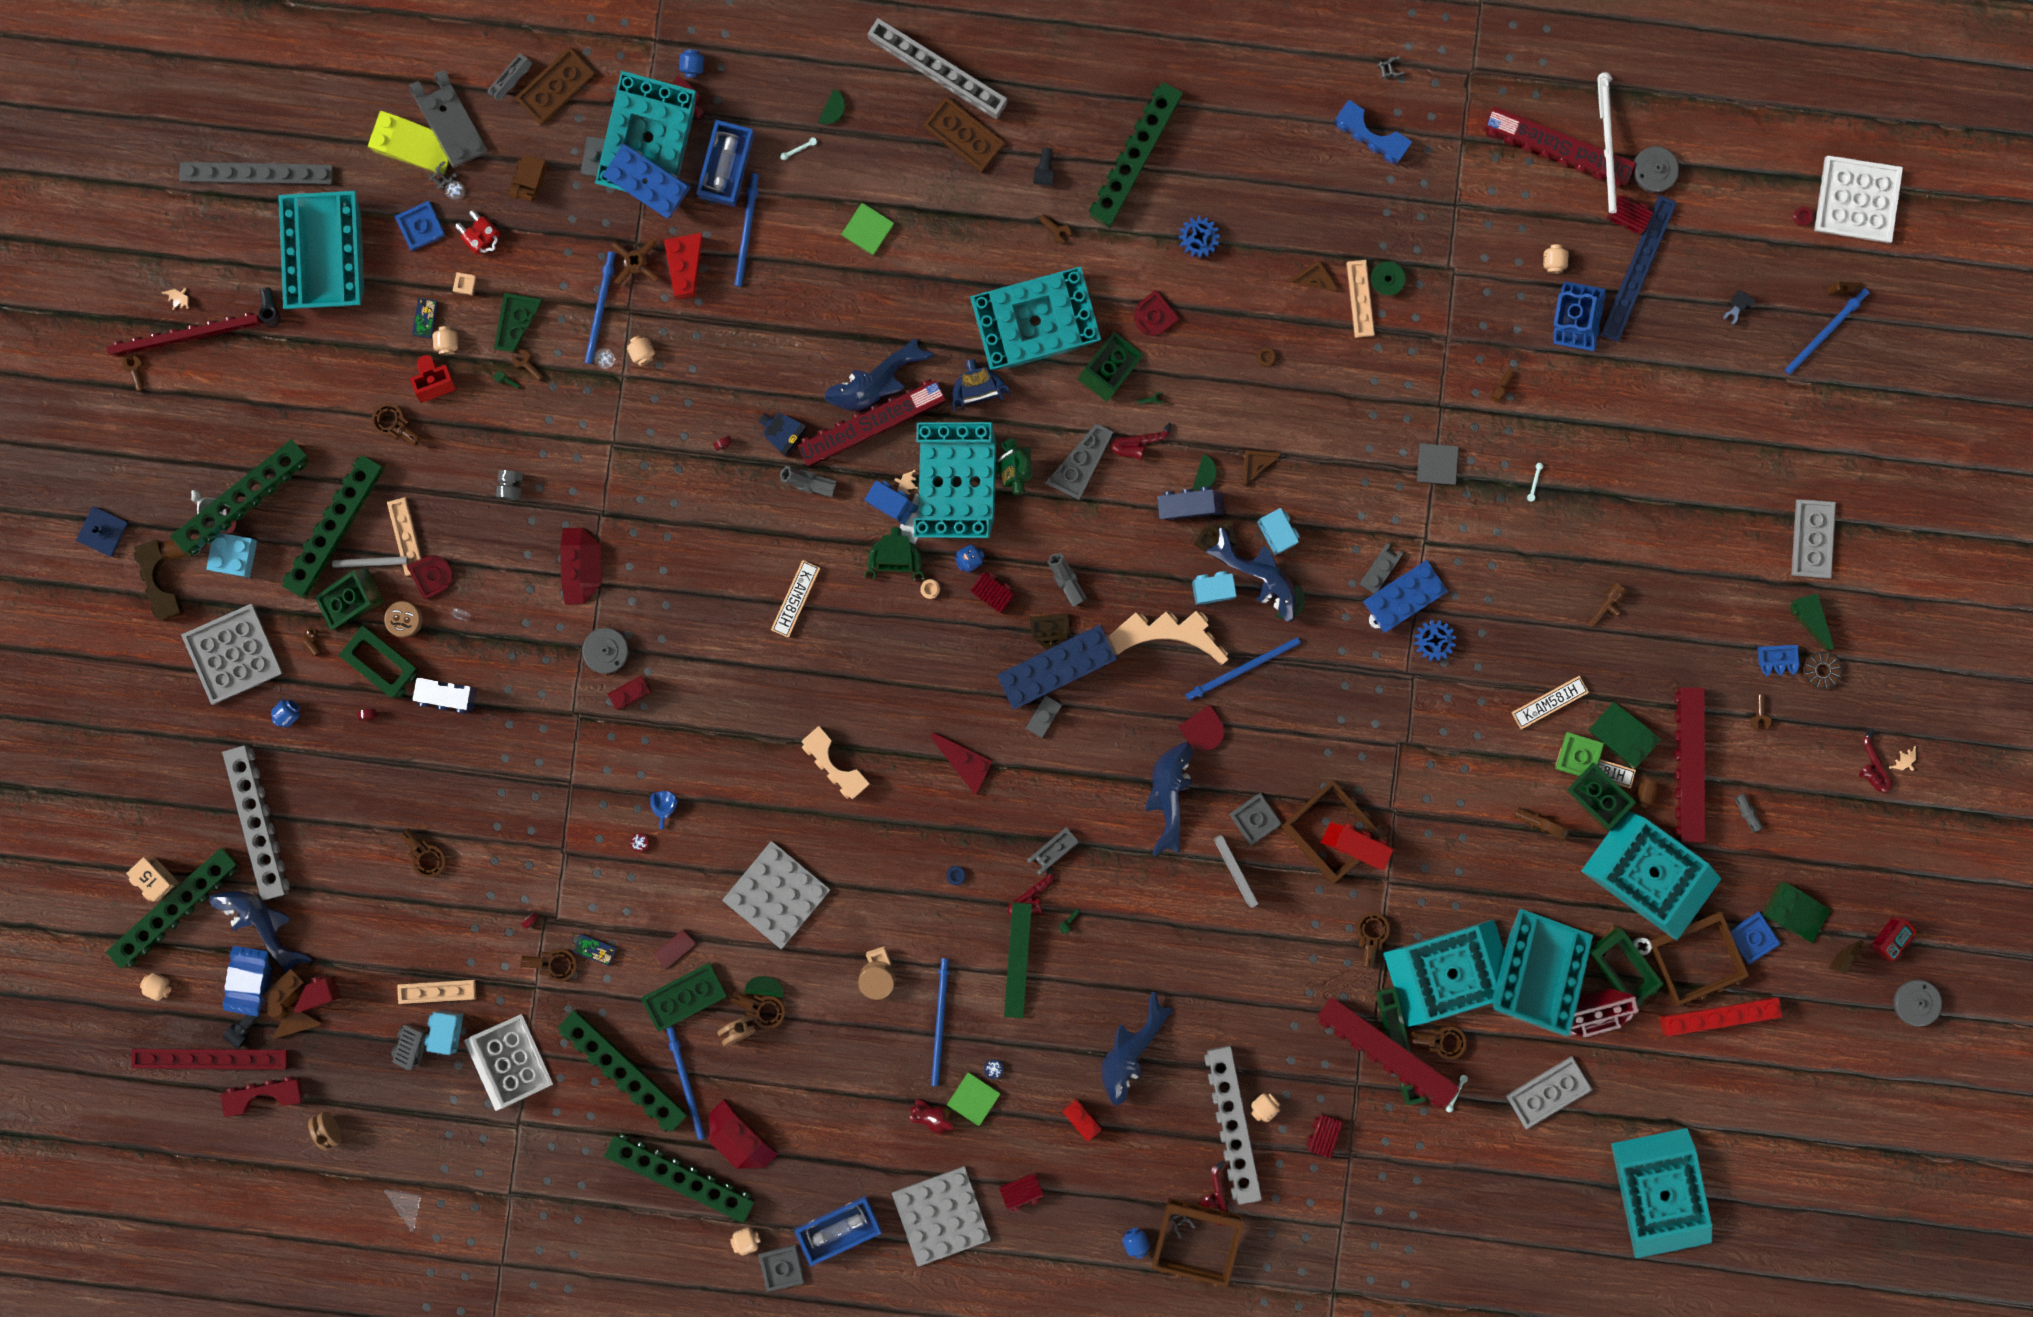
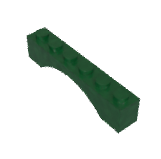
[1374,986,1426,1106]

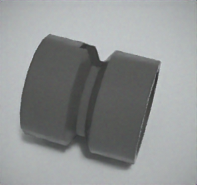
[495,470,523,500]

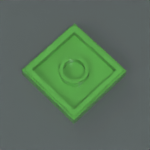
[841,203,894,256]
[1555,732,1604,776]
[947,1072,1000,1126]

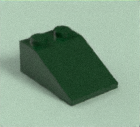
[1077,332,1144,402]
[314,568,384,631]
[1588,702,1661,769]
[1567,762,1636,830]
[1762,882,1830,944]

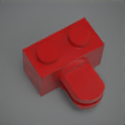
[410,355,457,403]

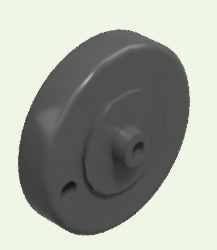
[1632,146,1679,193]
[582,628,629,674]
[1894,979,1942,1026]

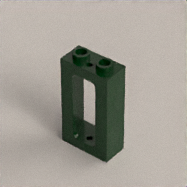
[338,626,420,699]
[1589,927,1663,1007]

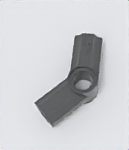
[780,466,837,497]
[1047,553,1087,607]

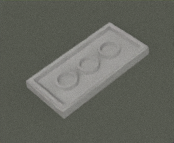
[1791,499,1836,579]
[1213,835,1258,907]
[1505,1056,1592,1130]

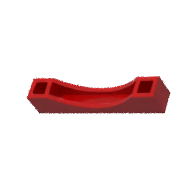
[1659,997,1782,1036]

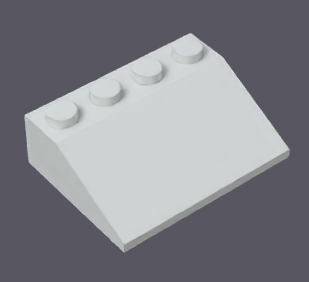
[464,1014,553,1111]

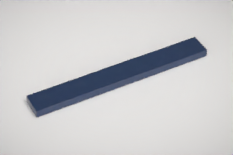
[1600,195,1677,342]

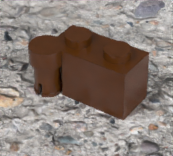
[509,154,548,202]
[262,969,308,1020]

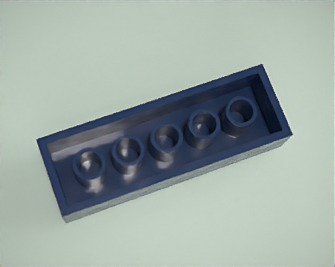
[997,624,1119,710]

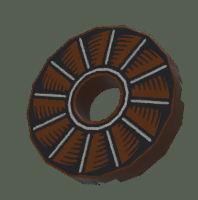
[1803,651,1842,690]

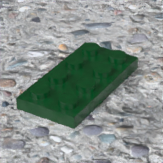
[641,962,727,1032]

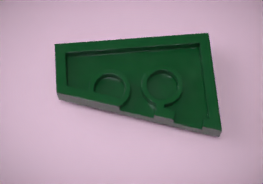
[494,293,543,353]

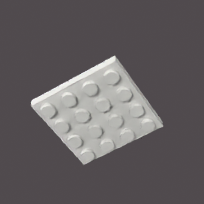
[1814,156,1903,243]

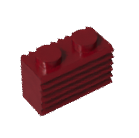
[1606,195,1653,235]
[970,572,1015,614]
[608,676,652,710]
[1306,1113,1343,1159]
[999,1173,1044,1212]

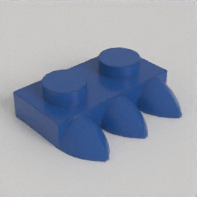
[1757,645,1799,676]

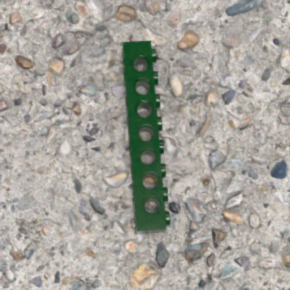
[1088,82,1183,229]
[170,439,309,558]
[282,455,385,599]
[105,847,241,969]
[557,1009,689,1133]
[604,1133,755,1223]

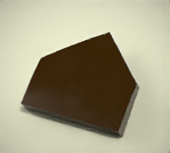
[1194,520,1237,564]
[1030,613,1070,650]
[1829,940,1865,974]

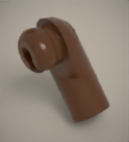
[303,627,321,657]

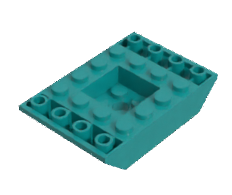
[595,70,696,192]
[970,266,1101,370]
[1581,811,1721,941]
[1383,919,1504,1027]
[1611,1128,1712,1258]

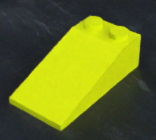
[368,110,449,175]

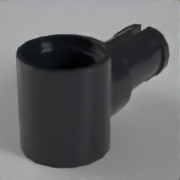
[1033,148,1054,187]
[259,287,281,327]
[223,1014,259,1049]

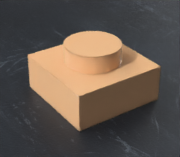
[453,272,477,296]
[866,946,891,966]

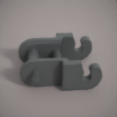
[1377,56,1405,80]
[428,161,457,189]
[1169,1214,1195,1238]

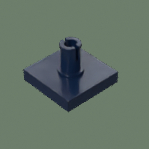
[76,506,129,557]

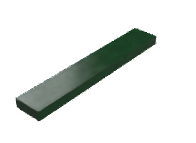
[1004,902,1032,1018]

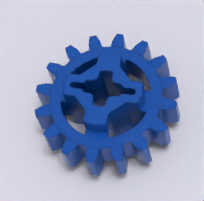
[1178,216,1220,259]
[1413,620,1456,662]

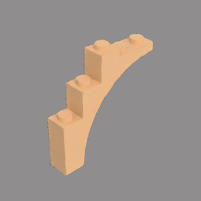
[1109,611,1228,665]

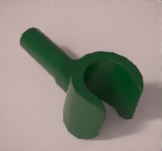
[493,371,520,389]
[1137,392,1165,405]
[1059,909,1080,934]

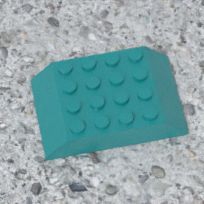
[278,191,364,309]
[1492,909,1593,1037]

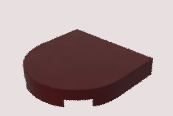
[1134,290,1180,336]
[407,555,453,600]
[1178,705,1224,751]

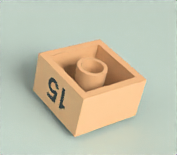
[126,857,180,902]

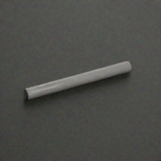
[332,556,409,568]

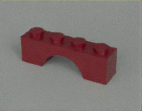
[220,1076,305,1117]

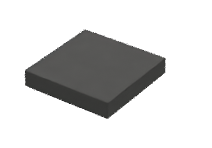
[1416,443,1458,485]
[1229,792,1282,846]
[758,1244,805,1292]

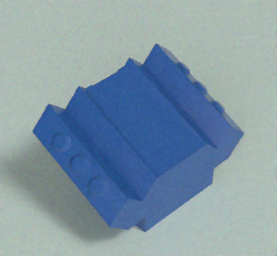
[1553,281,1606,351]
[223,946,273,1017]

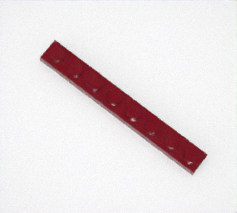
[106,312,263,357]
[131,1048,288,1070]

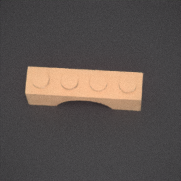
[801,726,870,799]

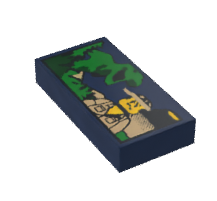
[412,298,438,339]
[573,934,617,966]

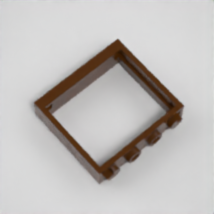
[1280,780,1385,884]
[1649,911,1749,1007]
[1152,1197,1244,1287]

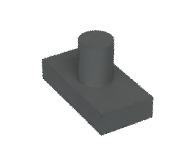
[581,136,605,177]
[1026,695,1062,738]

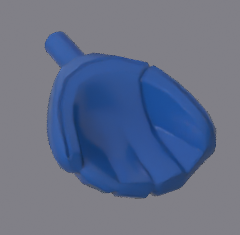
[650,791,678,829]

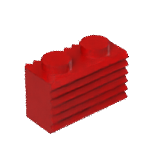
[1062,1098,1101,1142]

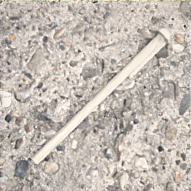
[1597,72,1617,214]

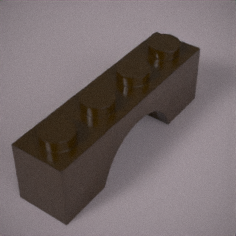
[134,540,185,620]

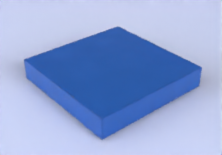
[395,201,446,251]
[1729,911,1781,965]

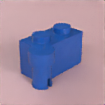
[864,481,918,525]

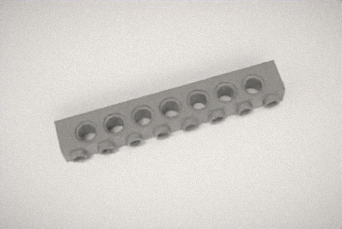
[868,18,1007,120]
[222,746,290,901]
[1204,1045,1261,1204]

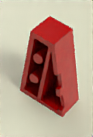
[664,233,704,299]
[1321,822,1393,871]

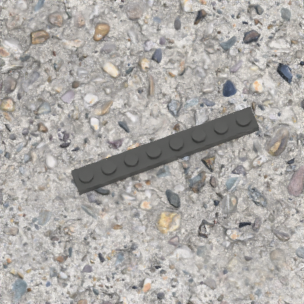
[179,162,334,185]

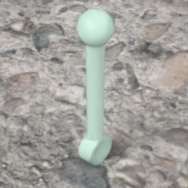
[780,138,817,160]
[1527,463,1543,502]
[1446,1075,1468,1112]

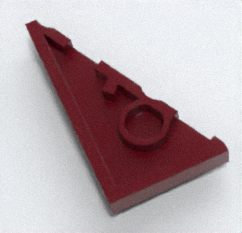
[930,732,992,795]

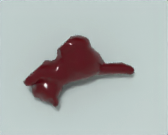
[909,1099,954,1135]

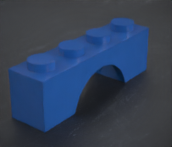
[1334,100,1412,164]

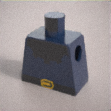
[759,412,807,457]

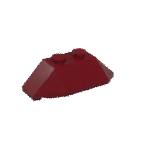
[560,528,602,605]
[1570,989,1638,1038]
[709,1099,778,1169]

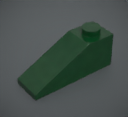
[1790,593,1834,651]

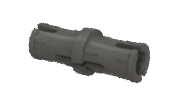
[1734,793,1763,833]

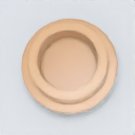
[921,579,940,599]

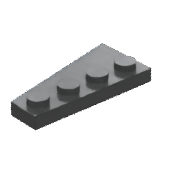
[1045,423,1113,500]

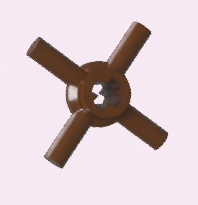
[611,238,660,286]

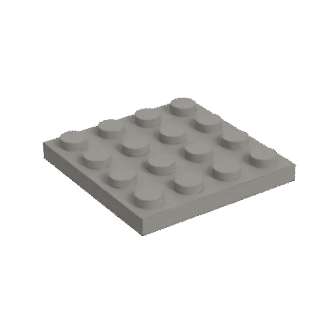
[181,604,284,705]
[722,841,831,949]
[892,1166,991,1266]

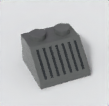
[391,1024,430,1070]

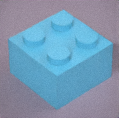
[1257,508,1299,556]
[206,533,257,578]
[1192,571,1236,605]
[425,1010,464,1055]

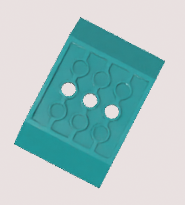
[914,422,996,538]

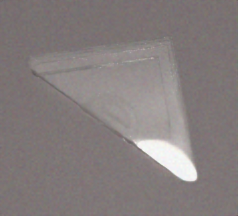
[384,1189,421,1232]

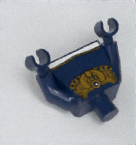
[953,359,1011,411]

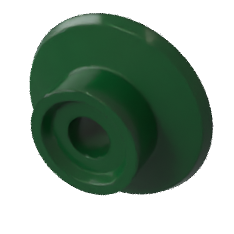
[1371,262,1405,296]

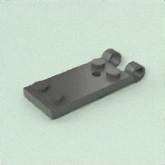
[409,70,487,168]

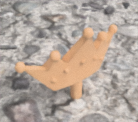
[162,288,189,310]
[895,470,918,495]
[1889,746,1916,771]

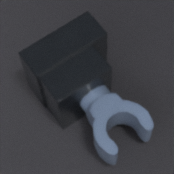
[1723,290,1756,324]

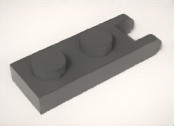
[488,53,532,100]
[1359,542,1404,594]
[1027,827,1079,875]

